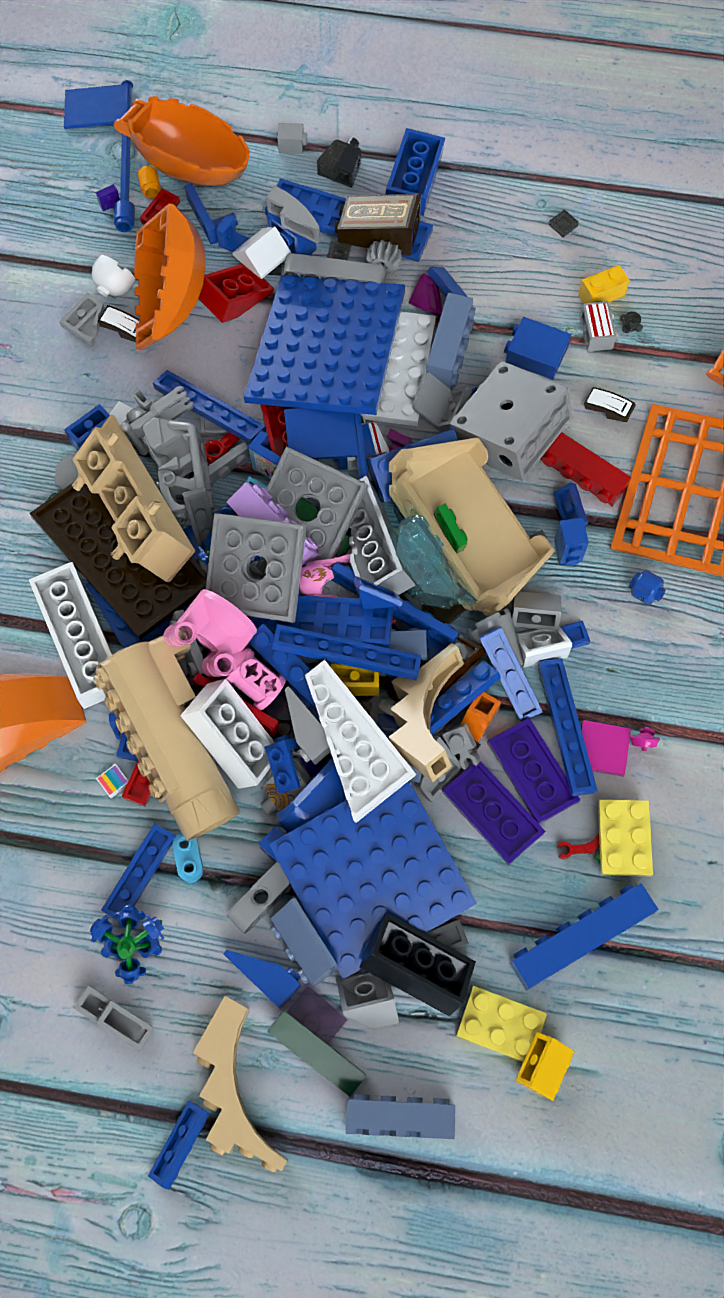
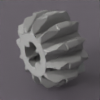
[366,239,402,275]

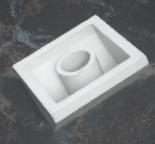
[232,226,291,279]
[516,626,572,668]

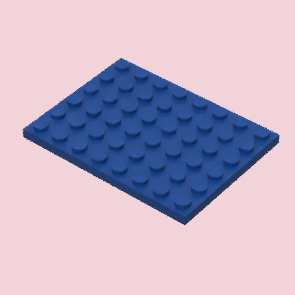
[244,275,405,415]

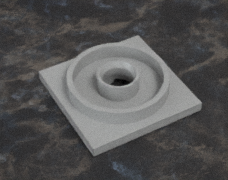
[266,446,369,561]
[206,513,307,623]

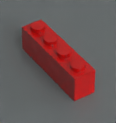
[540,432,631,507]

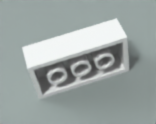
[180,679,275,789]

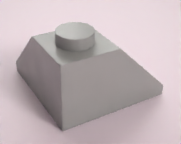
[336,971,399,1029]

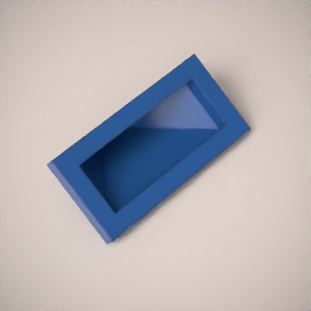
[353,576,403,609]

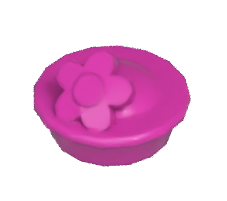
[630,727,660,751]

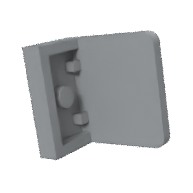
[412,372,472,432]

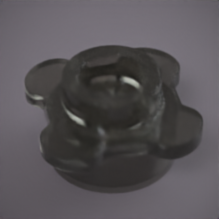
[620,312,643,333]

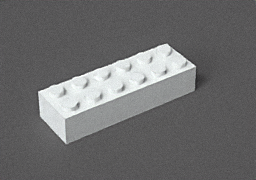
[29,562,113,709]

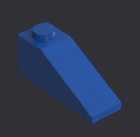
[223,950,302,1010]

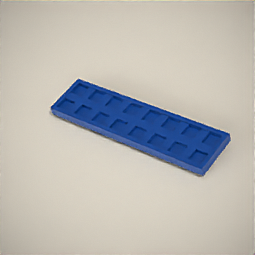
[265,178,433,262]
[247,595,394,648]

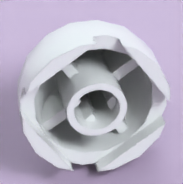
[92,255,135,297]

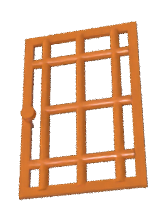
[610,404,724,577]

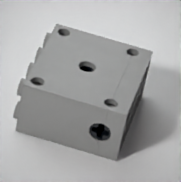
[450,361,573,481]

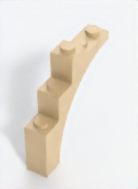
[389,643,464,782]
[193,996,288,1173]

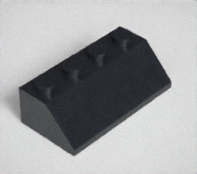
[359,912,476,1016]

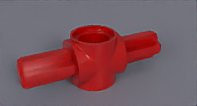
[189,432,240,477]

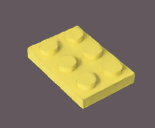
[598,800,653,876]
[456,986,547,1062]

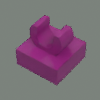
[387,429,413,451]

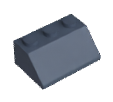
[270,898,338,987]

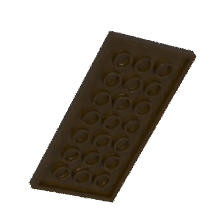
[29,482,207,640]

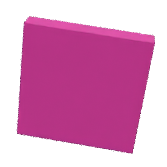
[581,720,631,777]

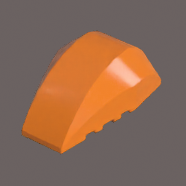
[134,204,206,351]
[0,674,86,772]

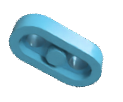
[172,833,203,883]

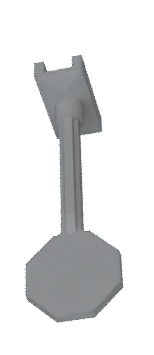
[55,388,153,490]

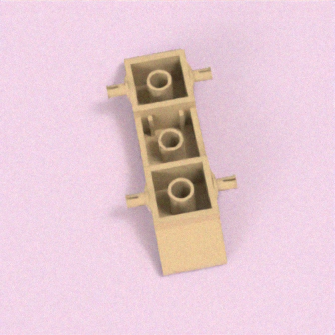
[72,415,195,582]

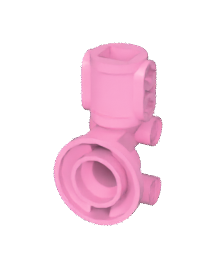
[164,589,286,710]

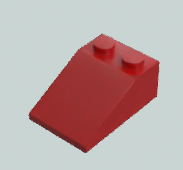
[198,264,274,323]

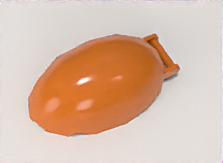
[113,96,250,186]

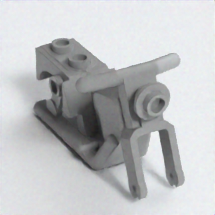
[121,386,215,523]

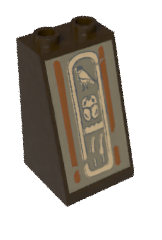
[335,194,421,256]

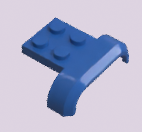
[277,757,347,833]

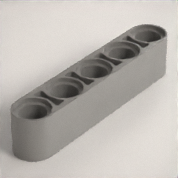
[282,253,387,284]

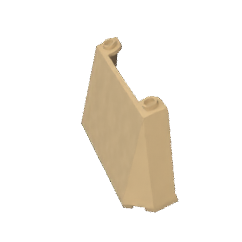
[389,438,555,616]

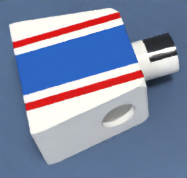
[347,416,389,471]

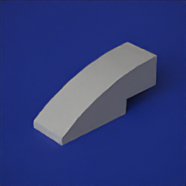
[266,186,320,243]
[73,984,155,1051]

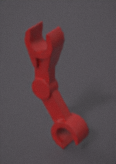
[557,833,600,860]

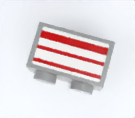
[580,301,618,352]

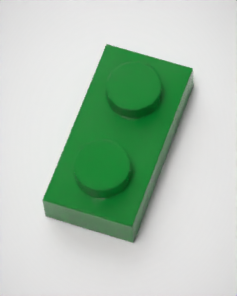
[433,503,468,554]

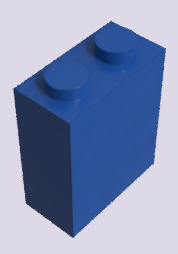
[504,317,572,380]

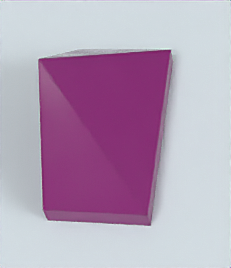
[409,273,443,318]

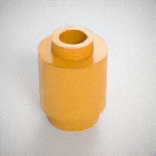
[137,166,161,199]

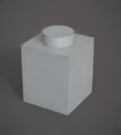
[277,123,308,154]

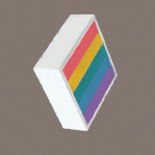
[96,764,128,799]

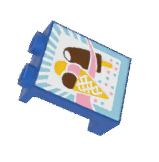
[248,431,281,480]

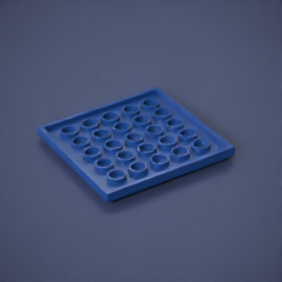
[269,781,477,979]

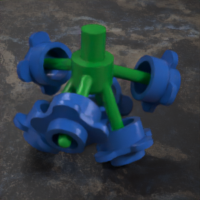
[90,905,164,984]

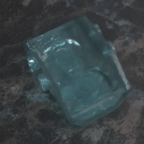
[395,514,478,609]

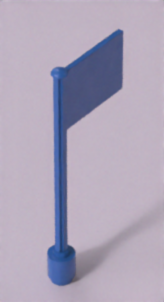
[64,80,135,232]
[284,408,369,479]

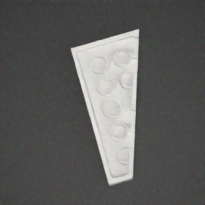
[305,660,416,823]

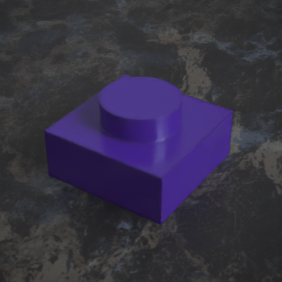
[95,184,120,212]

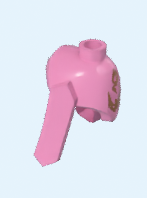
[299,554,351,598]

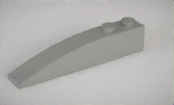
[349,475,416,595]

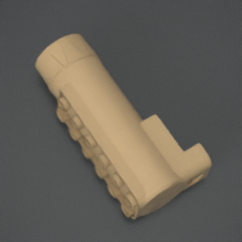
[93,630,241,841]

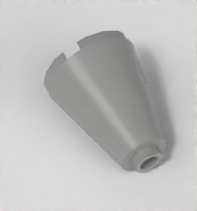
[466,609,524,666]

